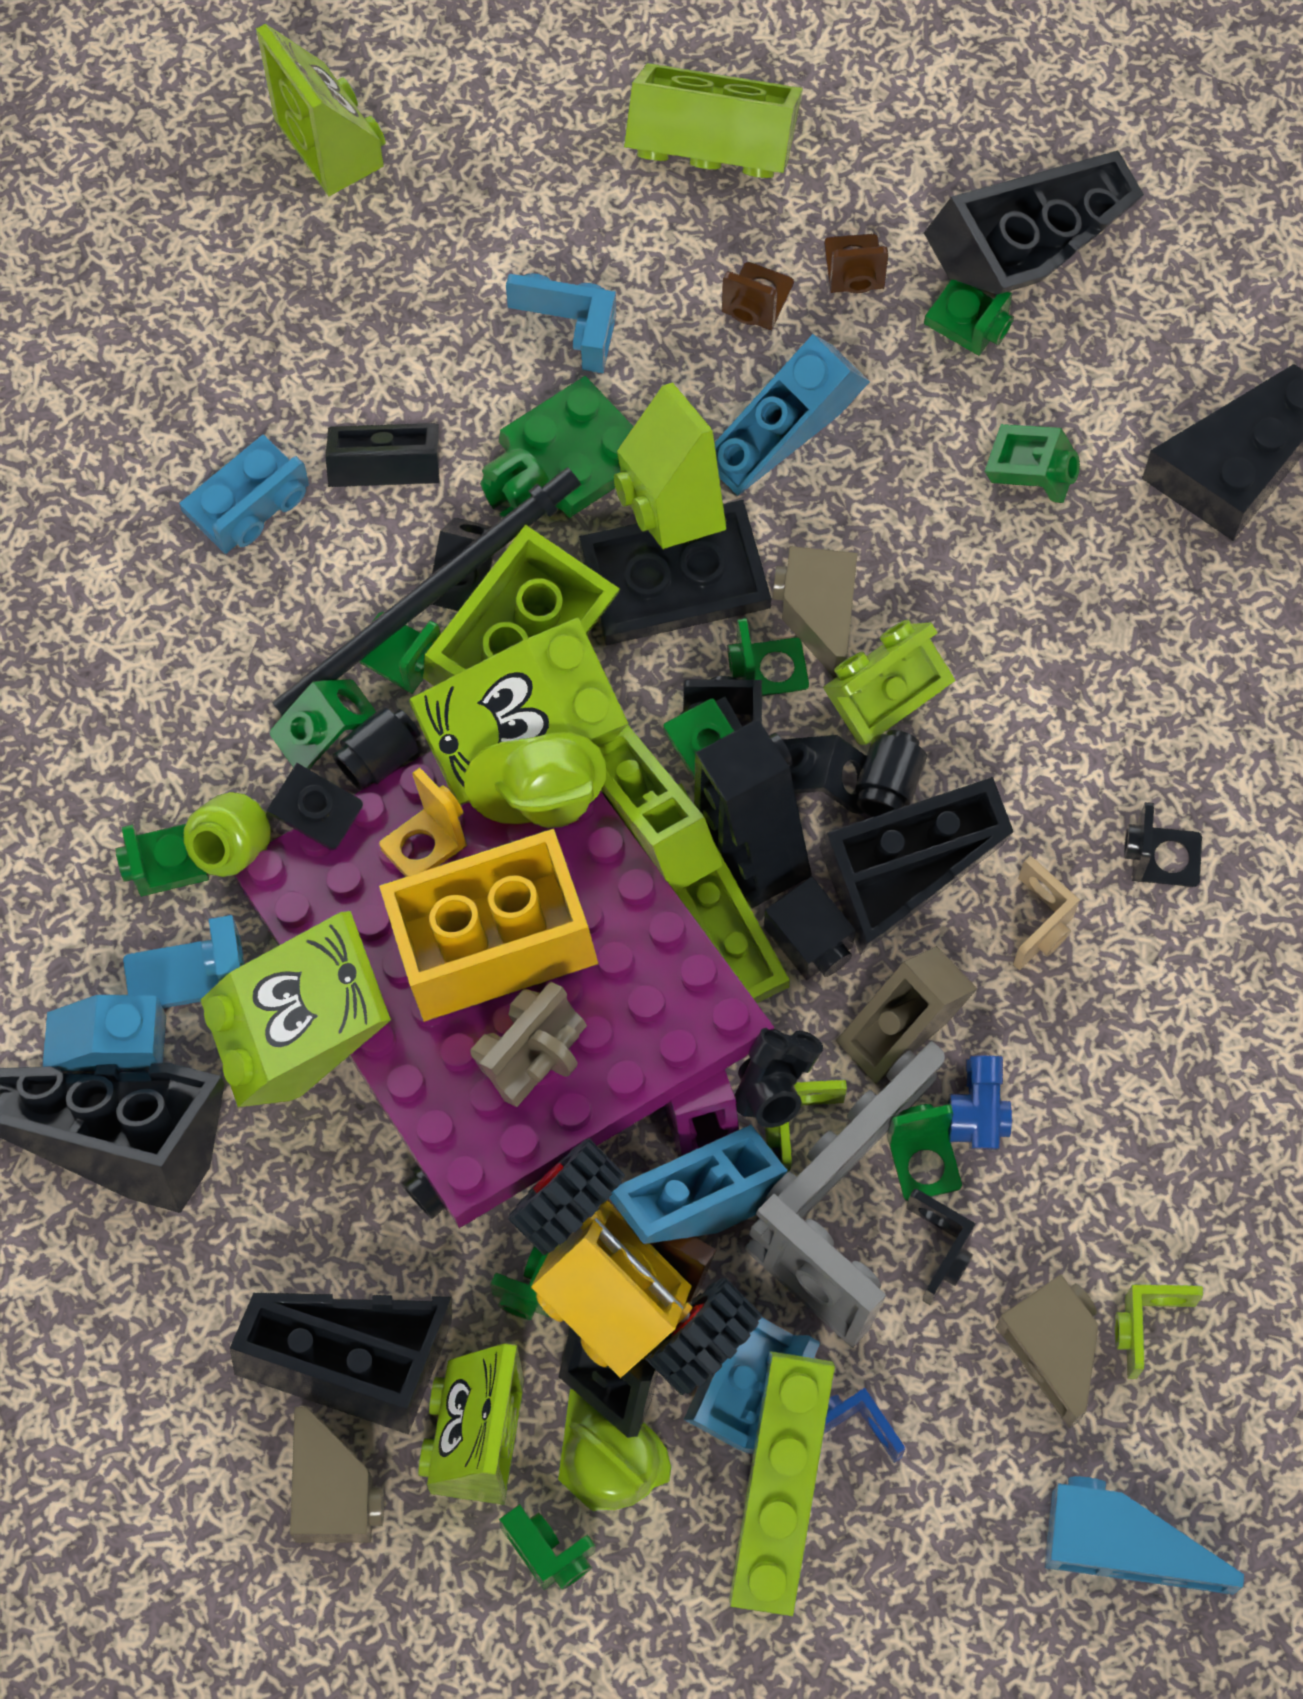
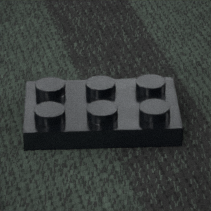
[579,500,772,646]

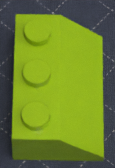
[624,63,803,178]
[423,525,620,686]

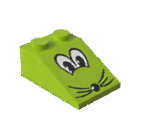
[256,23,386,197]
[409,617,629,805]
[200,911,391,1107]
[418,1343,524,1505]

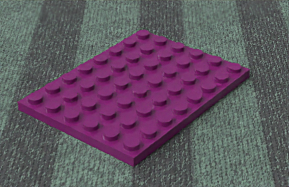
[234,750,774,1229]

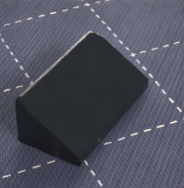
[325,423,440,487]

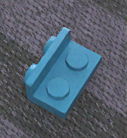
[179,434,309,554]

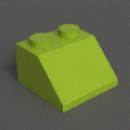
[614,383,726,549]

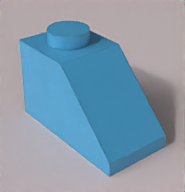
[43,995,166,1072]

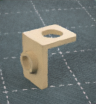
[1013,856,1080,970]

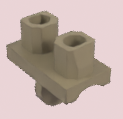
[471,982,587,1107]

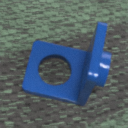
[824,1388,905,1463]

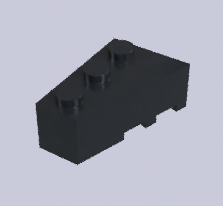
[1142,364,1303,541]
[694,719,812,909]
[819,777,1014,955]
[230,1292,452,1435]

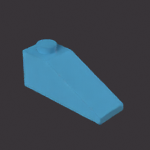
[609,1124,787,1244]
[1045,1476,1244,1595]

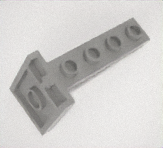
[744,1040,945,1348]

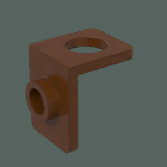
[824,234,889,293]
[722,262,794,331]

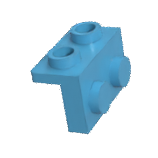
[684,1317,820,1454]

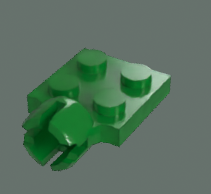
[480,376,634,518]

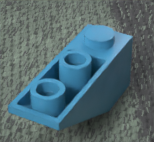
[715,334,870,496]

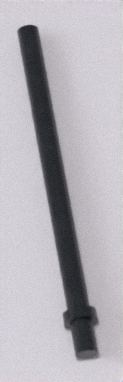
[272,467,582,716]

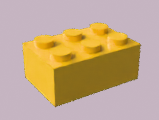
[379,829,599,1022]

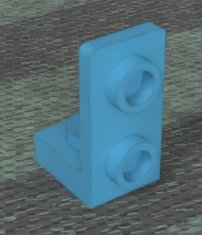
[506,273,616,373]
[123,915,245,1008]

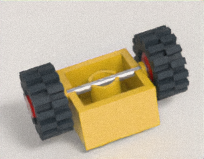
[508,1138,762,1395]

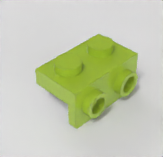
[823,620,956,745]

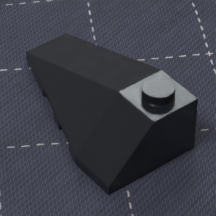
[924,150,1144,295]
[0,1063,225,1213]

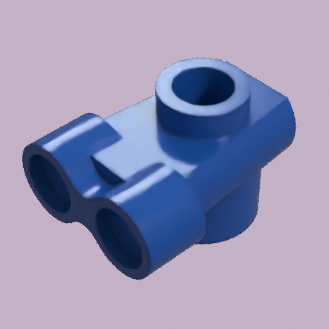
[948,1055,1012,1150]

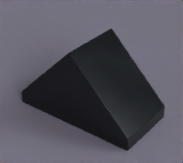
[558,1327,659,1438]

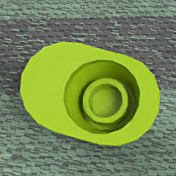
[464,732,606,828]
[558,1389,671,1511]

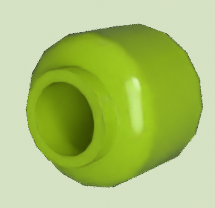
[184,792,271,877]

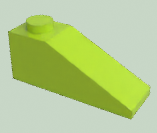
[599,725,723,893]

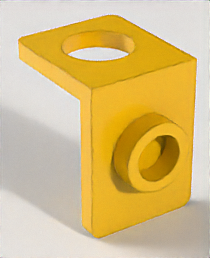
[379,768,467,877]

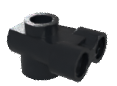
[734,1027,823,1128]

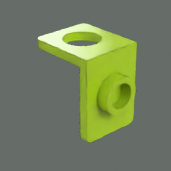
[765,1080,847,1173]
[1114,1285,1203,1379]

